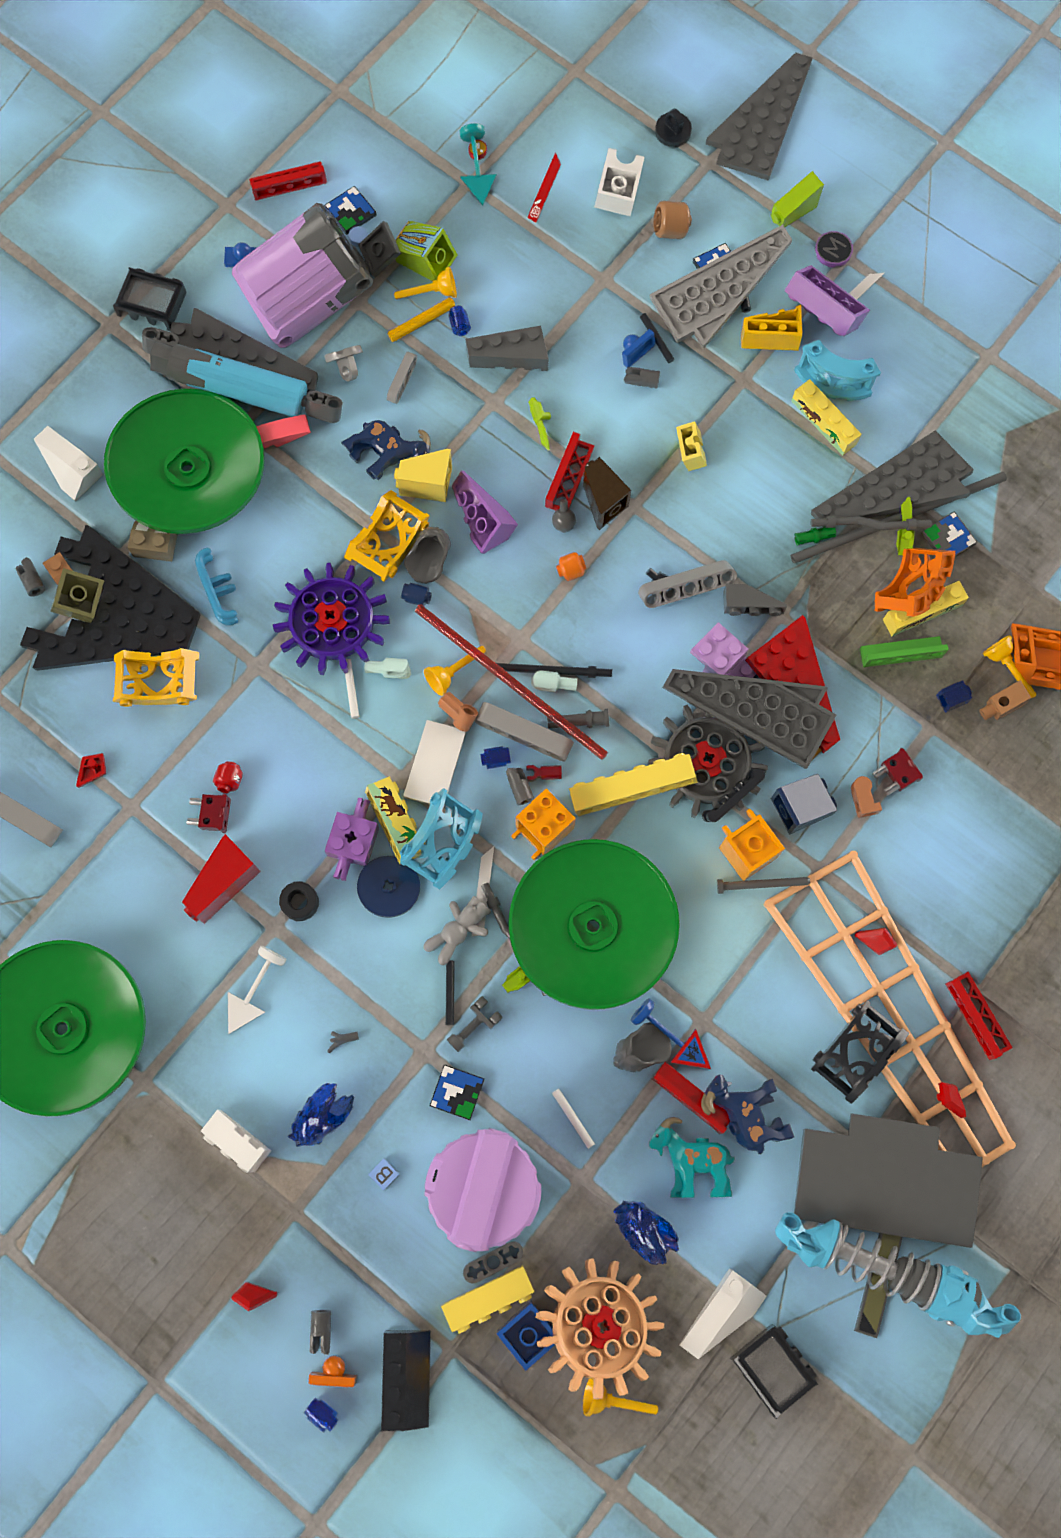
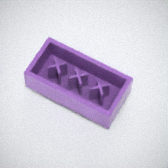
[784,265,870,337]

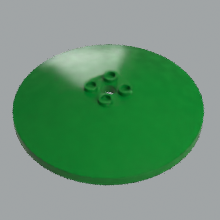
[104,389,265,534]
[509,839,680,1010]
[0,940,146,1116]

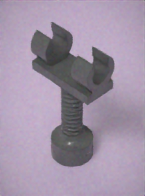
[447,996,502,1052]

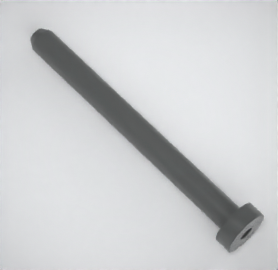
[717,877,810,894]

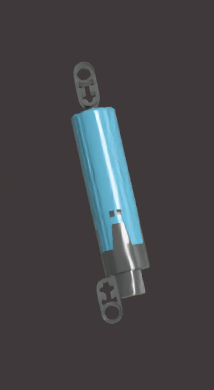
[142,327,343,423]

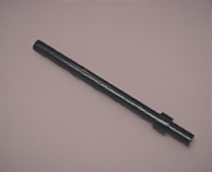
[491,663,612,678]

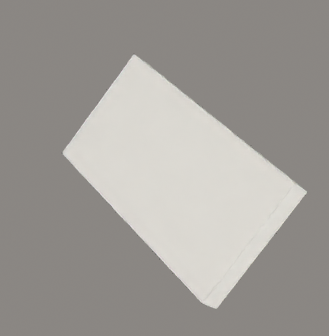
[403,720,466,808]

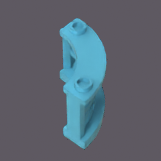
[794,340,881,401]
[400,788,483,890]

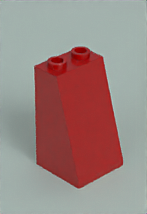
[182,834,261,924]

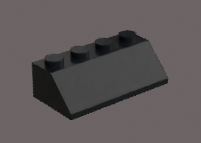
[381,1330,431,1431]

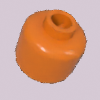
[556,552,587,581]

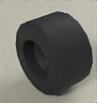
[279,881,319,921]

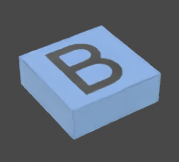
[368,1159,399,1191]

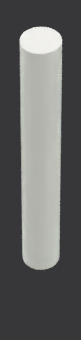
[345,659,359,719]
[552,1089,595,1149]

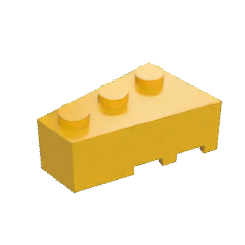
[741,305,802,351]

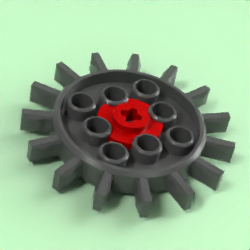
[648,705,768,818]

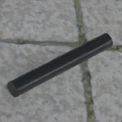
[640,313,674,363]
[445,960,455,1025]

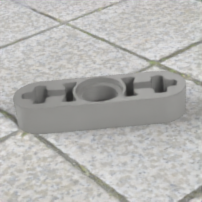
[387,352,417,404]

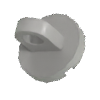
[324,345,363,381]

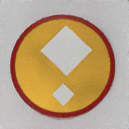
[469,140,487,160]

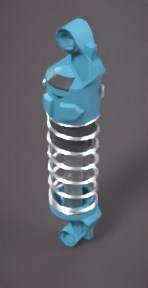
[775,1212,1021,1338]

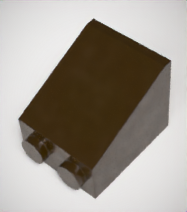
[583,457,631,530]

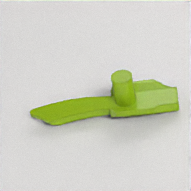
[528,397,551,451]
[896,497,915,556]
[502,966,530,993]

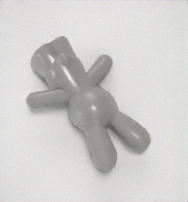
[423,896,491,965]

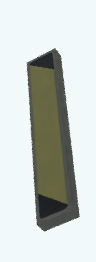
[854,1233,903,1338]

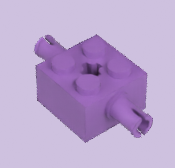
[325,798,379,881]

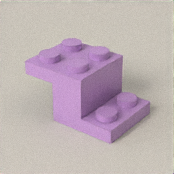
[690,622,757,678]

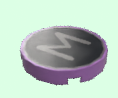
[815,231,853,267]

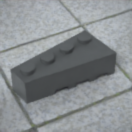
[465,325,549,371]

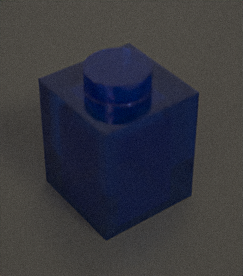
[936,680,972,713]

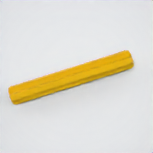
[388,297,455,342]

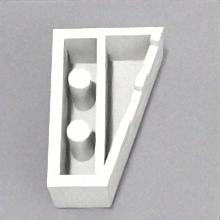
[201,1109,272,1173]

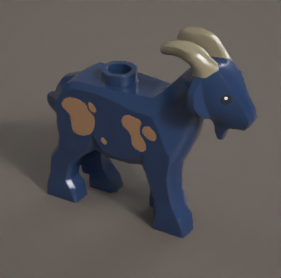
[341,420,431,480]
[701,1074,794,1154]

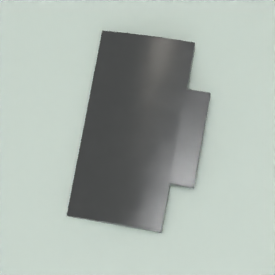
[794,1113,983,1248]

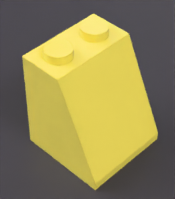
[394,449,452,502]

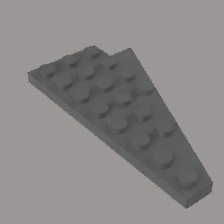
[706,52,813,181]
[163,308,318,393]
[811,430,974,527]
[662,669,836,769]

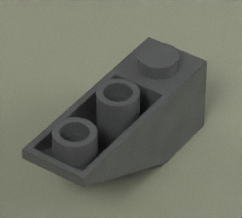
[723,584,787,616]

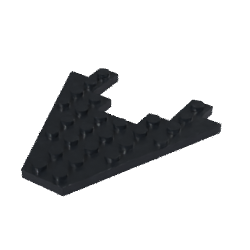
[20,525,201,671]

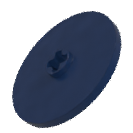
[357,856,420,918]

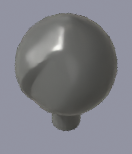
[552,500,576,533]

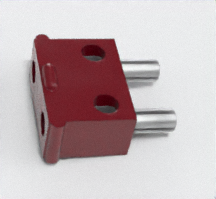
[872,748,923,795]
[186,794,231,833]

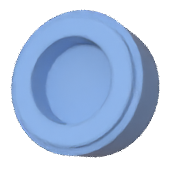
[349,226,368,246]

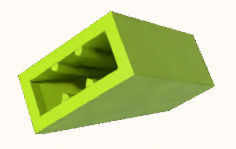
[771,171,824,227]

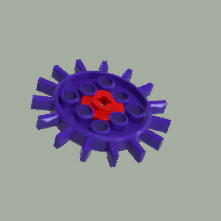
[272,562,390,675]

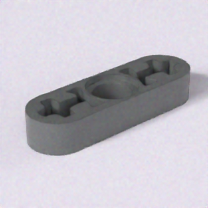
[463,1241,523,1283]

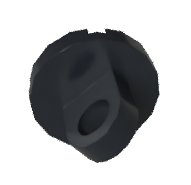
[655,108,692,147]

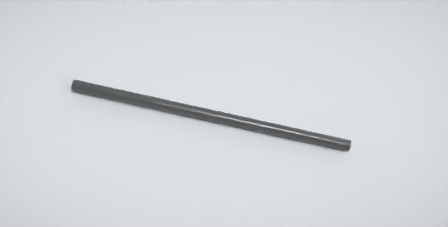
[791,472,1007,564]

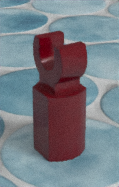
[526,765,562,782]

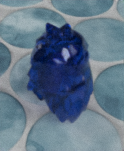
[288,1083,354,1147]
[613,1201,679,1265]

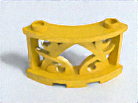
[344,490,430,582]
[113,648,199,707]

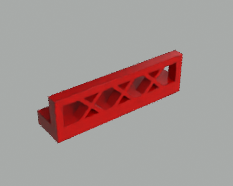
[249,161,327,201]
[545,431,594,511]
[945,971,1013,1060]
[652,1062,730,1134]

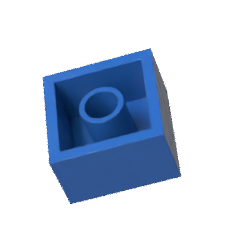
[496,1301,555,1371]

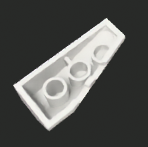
[34,426,103,502]
[679,1269,766,1359]

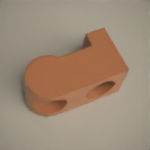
[851,776,882,818]

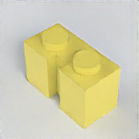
[676,421,707,471]

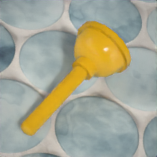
[394,267,457,299]
[982,635,1037,699]
[424,646,486,696]
[583,1378,658,1417]

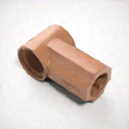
[438,692,478,732]

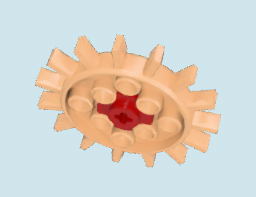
[535,1258,664,1399]

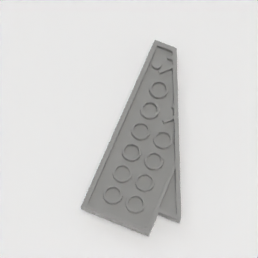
[650,225,792,348]

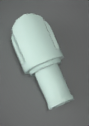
[364,658,411,679]
[531,671,577,692]

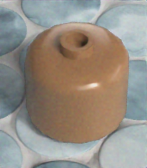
[653,201,692,239]

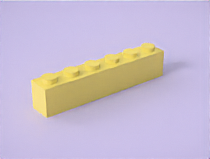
[569,753,698,817]

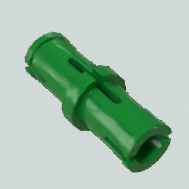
[794,527,836,546]

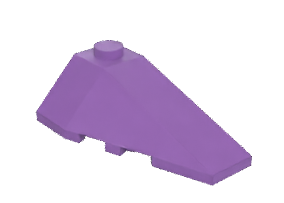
[452,471,518,553]

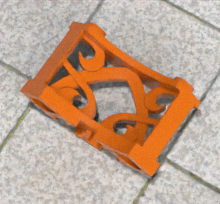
[874,548,955,617]

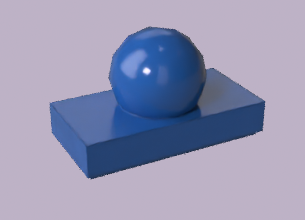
[224,242,257,267]
[622,329,655,368]

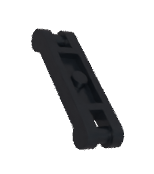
[702,769,765,823]

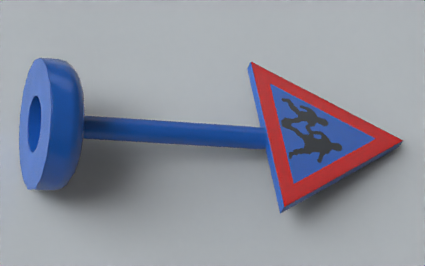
[630,998,711,1069]

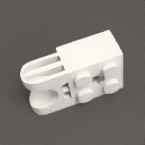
[595,148,644,216]

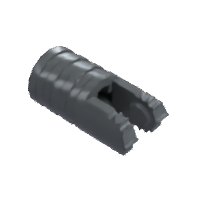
[624,367,660,389]
[16,557,45,597]
[506,768,534,805]
[310,1310,331,1355]

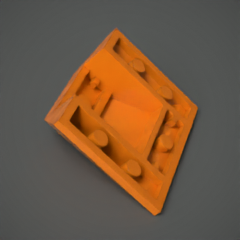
[1011,623,1061,690]

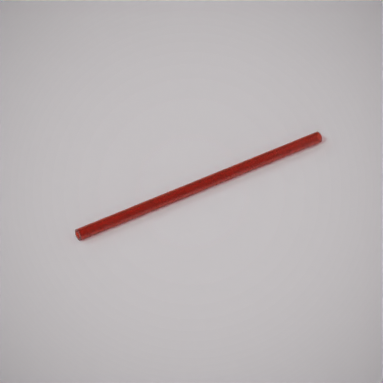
[415,604,608,760]

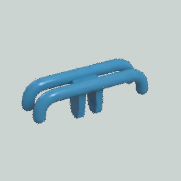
[195,547,238,625]

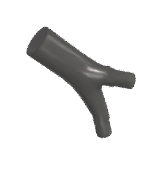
[327,1031,359,1053]

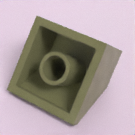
[50,568,104,623]

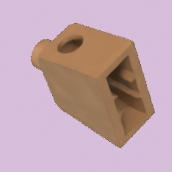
[979,680,1031,720]

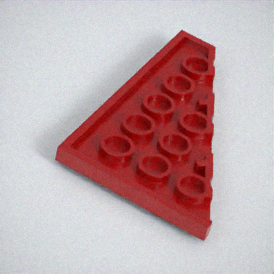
[745,615,840,753]

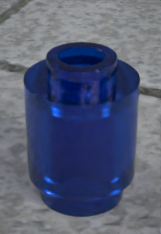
[448,306,471,336]
[480,746,511,769]
[304,1397,339,1433]

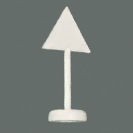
[228,946,287,1034]

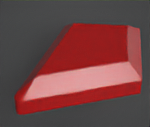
[76,753,106,788]
[855,927,897,955]
[937,1082,966,1118]
[231,1281,278,1312]

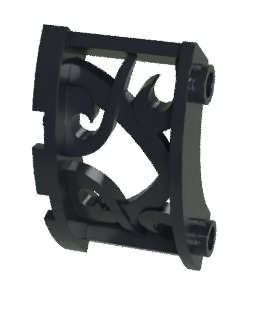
[811,1000,909,1104]

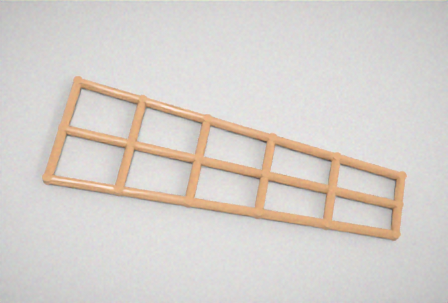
[764,850,1016,1167]

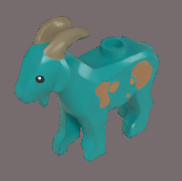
[649,1117,735,1198]

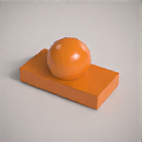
[308,1356,357,1387]

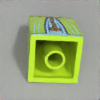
[395,221,458,281]

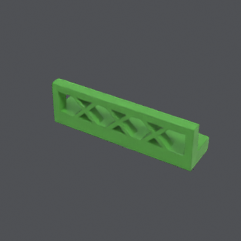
[860,636,949,668]

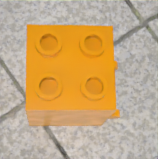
[511,788,576,860]
[719,809,785,881]

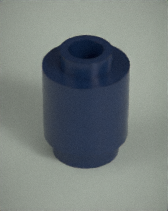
[401,583,432,607]

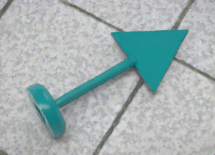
[459,123,497,206]

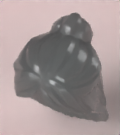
[404,527,451,584]
[613,1022,672,1072]

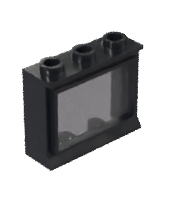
[113,267,187,331]
[730,1324,818,1419]

